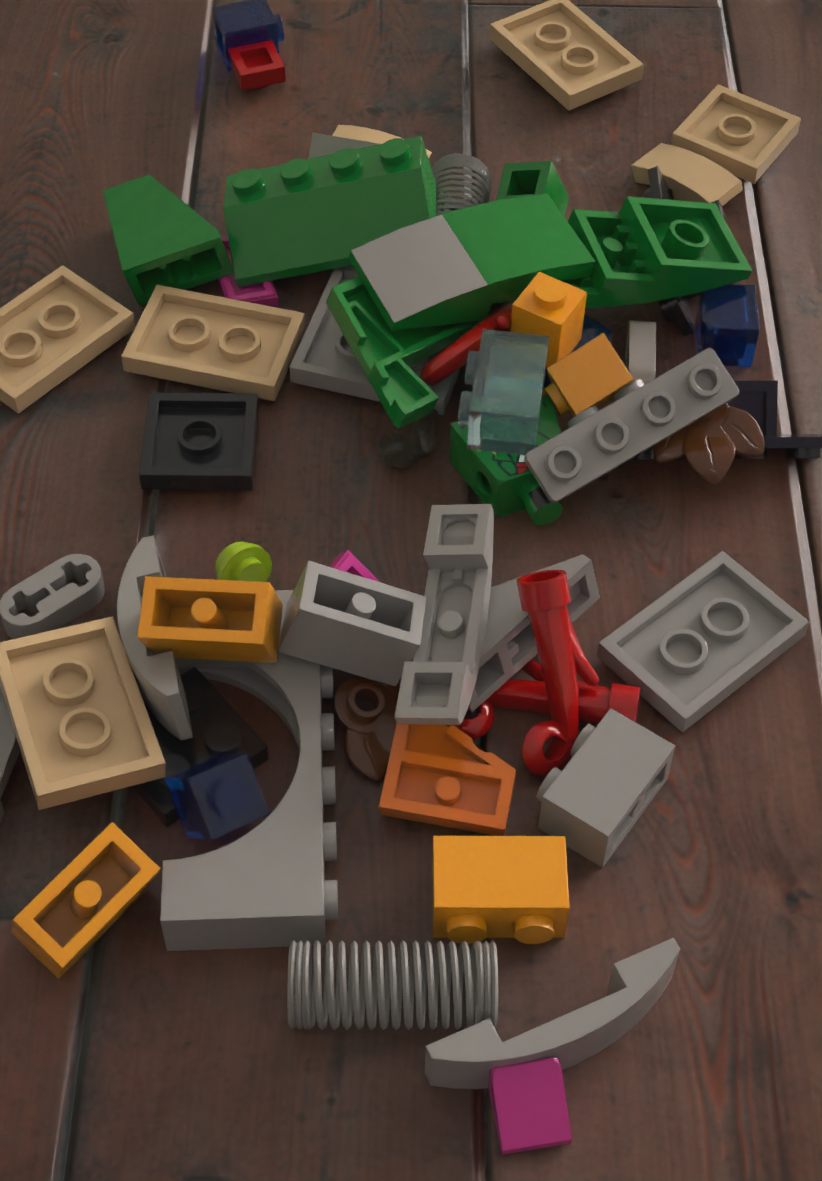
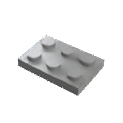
[597,551,810,733]

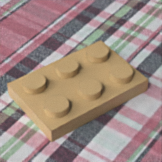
[489,0,644,111]
[0,265,136,414]
[121,285,306,401]
[0,616,166,810]

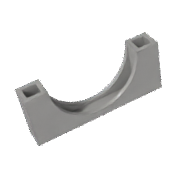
[160,590,339,951]

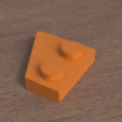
[379,724,516,836]

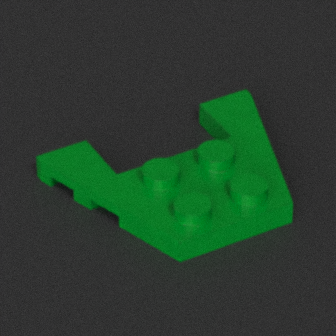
[326,276,532,429]

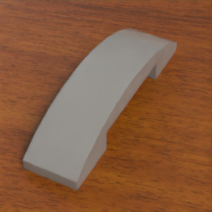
[394,504,494,725]
[117,535,193,740]
[425,937,680,1089]

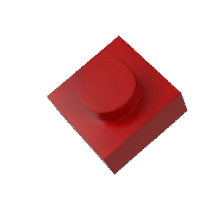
[228,40,286,91]

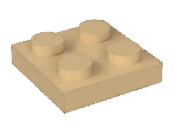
[671,84,801,184]

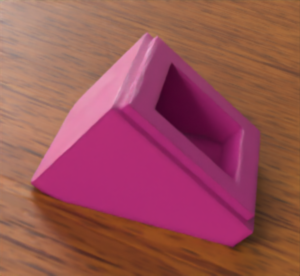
[488,1058,572,1155]

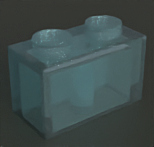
[458,329,549,455]

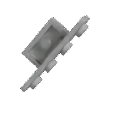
[524,348,739,503]

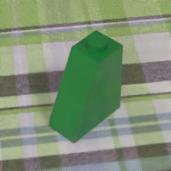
[103,174,234,306]

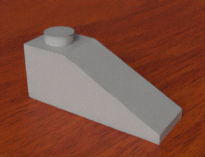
[468,554,600,712]

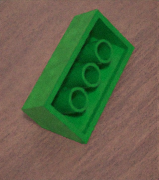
[223,136,436,287]

